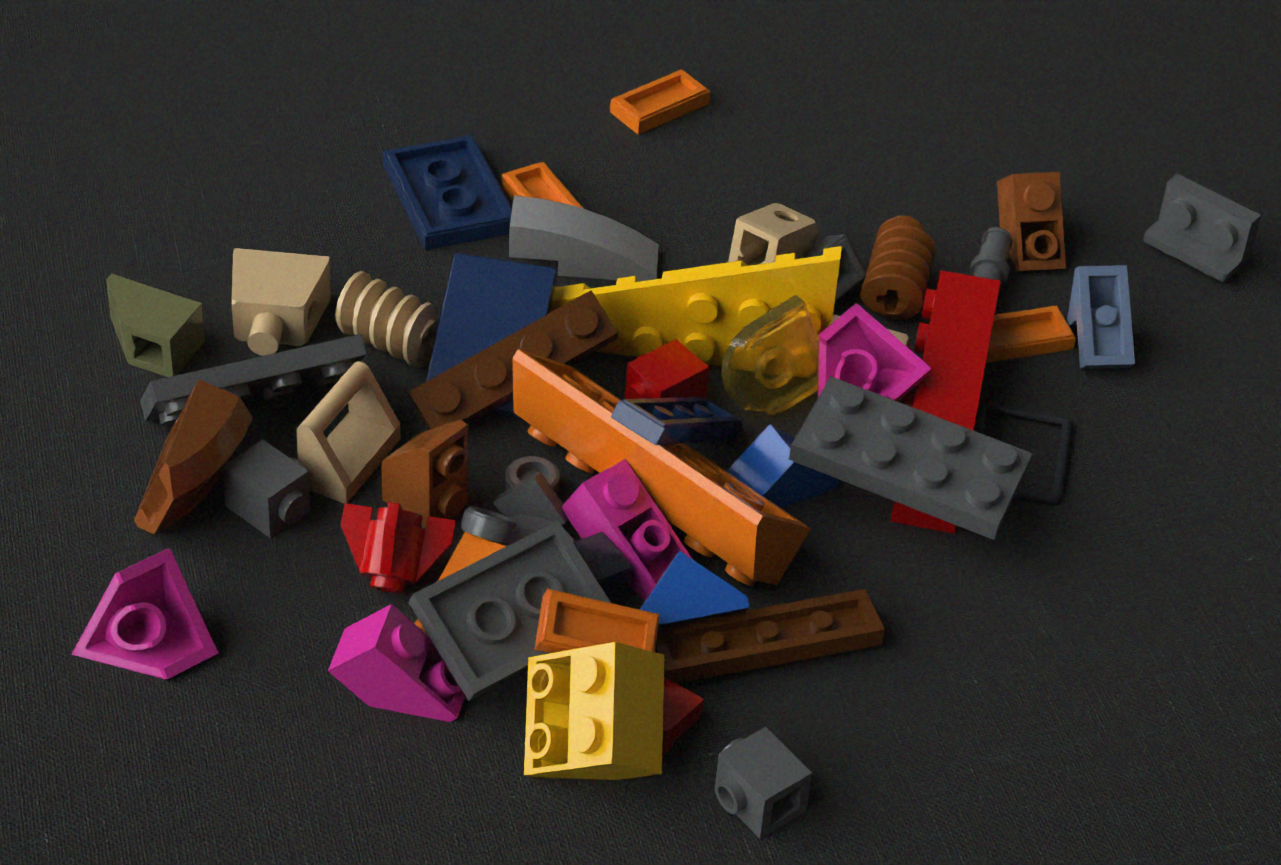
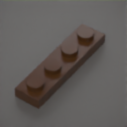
[409,290,618,430]
[655,589,885,684]

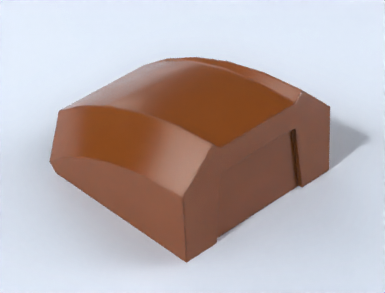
[134,379,253,534]

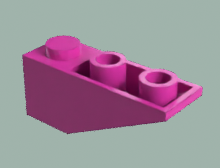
[561,459,692,600]

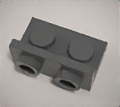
[1143,174,1261,282]

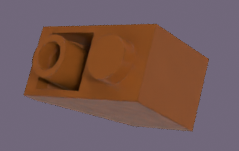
[997,172,1066,272]
[382,419,468,529]

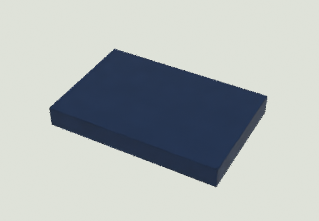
[383,135,512,250]
[426,253,557,419]

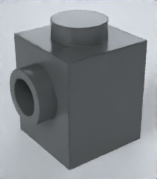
[222,439,310,538]
[714,727,812,839]

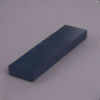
[610,397,744,445]

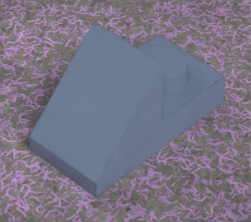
[1067,265,1135,370]

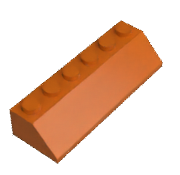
[513,349,811,587]

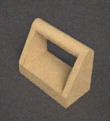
[296,361,401,504]

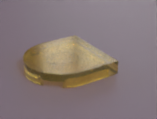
[722,295,819,414]

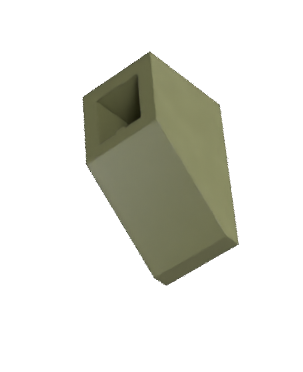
[106,273,205,377]

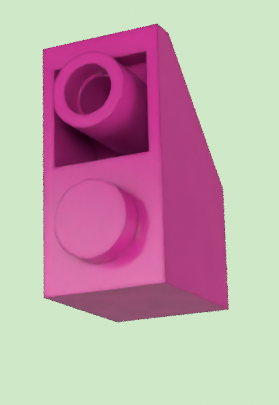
[328,604,465,722]

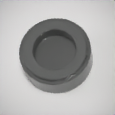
[505,456,559,495]
[460,506,519,545]

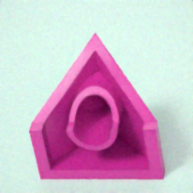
[818,303,931,402]
[71,548,218,679]

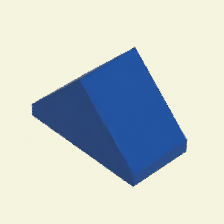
[727,424,839,508]
[639,551,750,627]

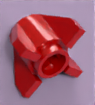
[341,502,457,593]

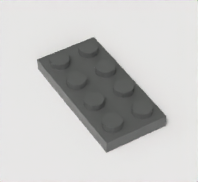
[140,334,367,425]
[788,376,1033,540]

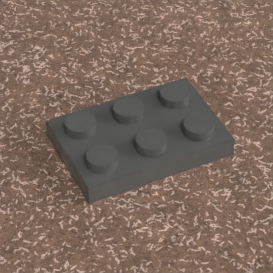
[408,520,611,701]

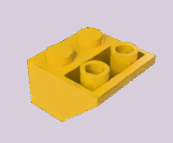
[524,642,664,780]

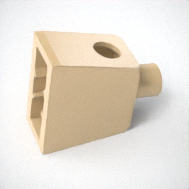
[728,203,819,266]
[231,248,331,356]

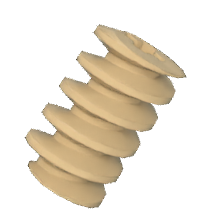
[335,271,440,368]

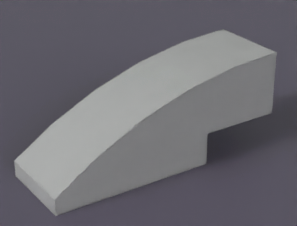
[509,195,659,282]

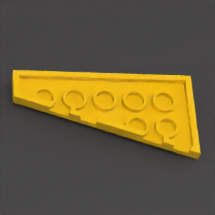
[550,246,842,377]

